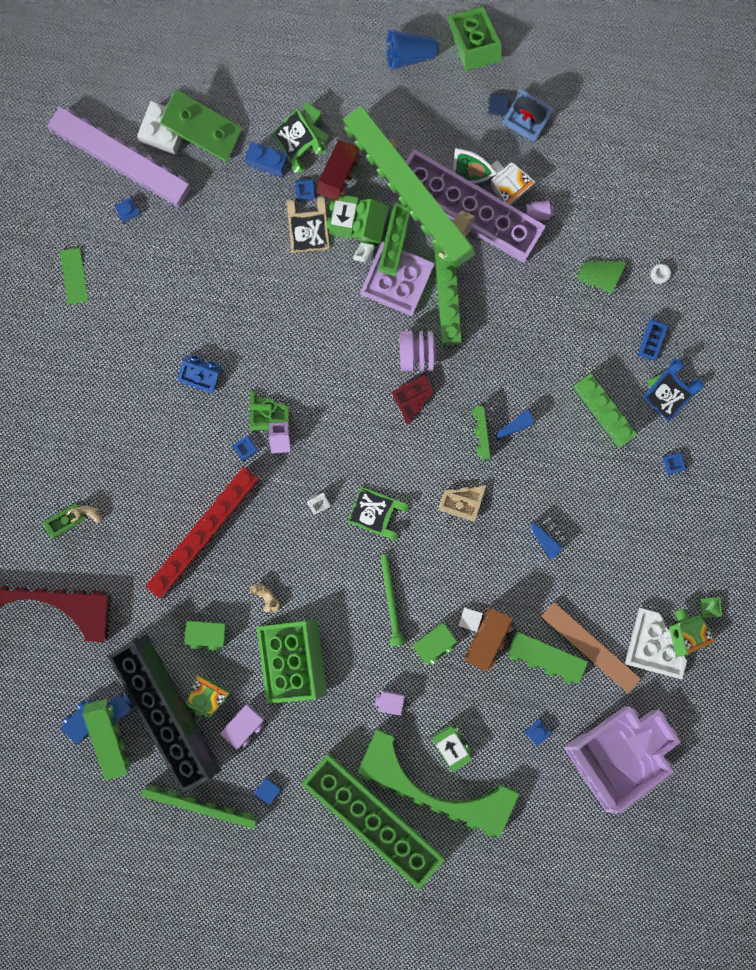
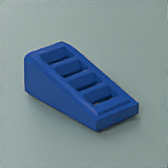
[638,318,669,361]
[496,409,534,439]
[529,523,562,559]

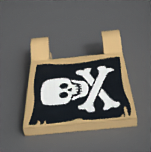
[287,197,329,253]

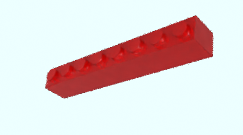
[145,466,260,599]

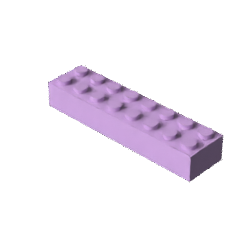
[406,149,546,263]

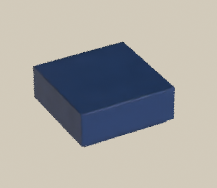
[488,94,509,116]

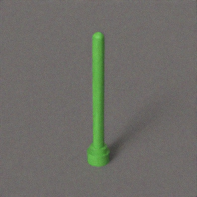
[381,554,406,646]

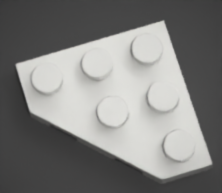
[625,608,687,679]

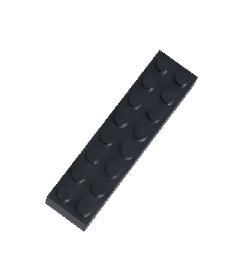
[107,634,222,793]

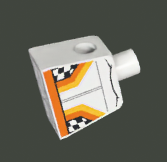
[490,160,535,205]

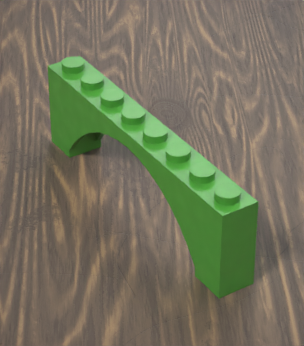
[357,728,519,838]

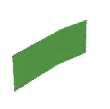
[59,248,88,305]

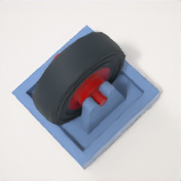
[502,90,554,142]

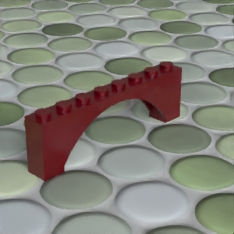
[0,586,110,642]

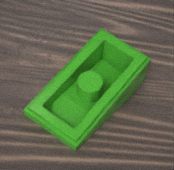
[43,503,86,540]

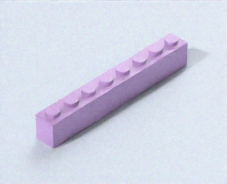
[47,107,191,208]

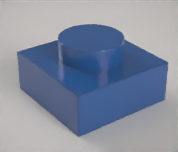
[114,197,141,224]
[524,719,552,747]

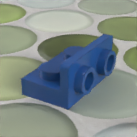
[177,355,223,394]

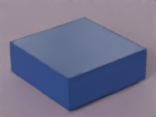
[295,179,316,201]
[232,435,259,461]
[662,452,687,476]
[254,777,281,805]

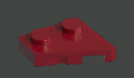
[391,374,434,425]

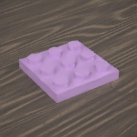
[360,242,435,317]

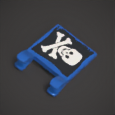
[642,359,704,422]

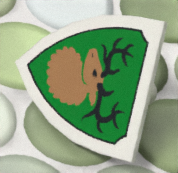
[453,148,497,183]

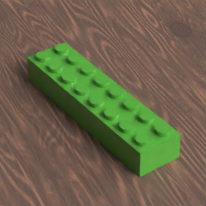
[301,752,445,890]

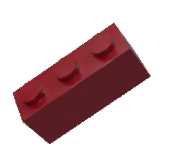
[317,139,361,201]

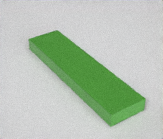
[378,202,411,276]

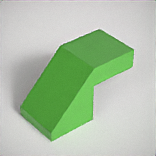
[304,102,329,146]

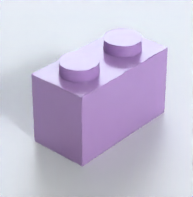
[220,703,265,749]

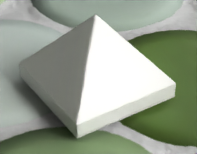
[353,242,374,262]
[307,493,331,515]

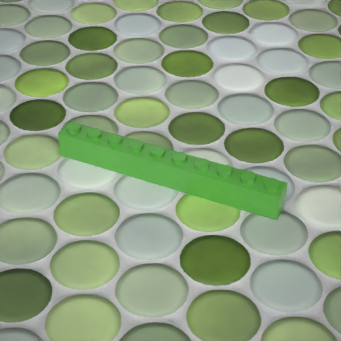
[343,106,475,268]

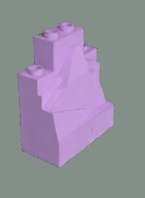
[563,706,681,813]

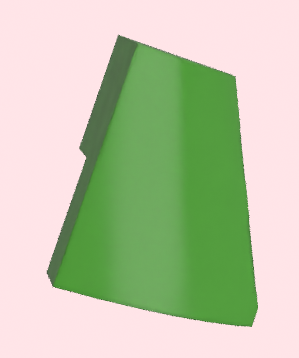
[576,261,626,294]
[250,391,289,430]

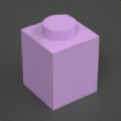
[269,422,290,453]
[375,690,404,716]

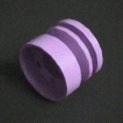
[400,330,436,372]

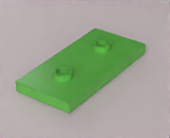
[159,89,242,162]

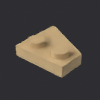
[438,485,486,522]

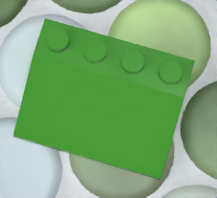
[257,619,328,704]

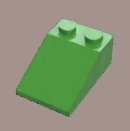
[448,6,501,71]

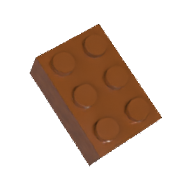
[463,607,513,672]

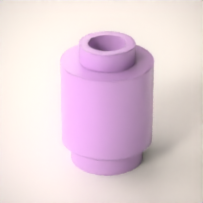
[526,201,554,221]

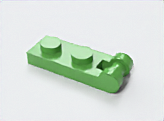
[472,406,490,461]

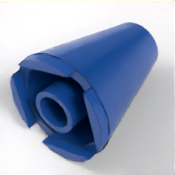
[386,30,439,69]

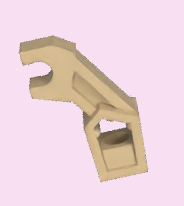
[439,211,475,259]

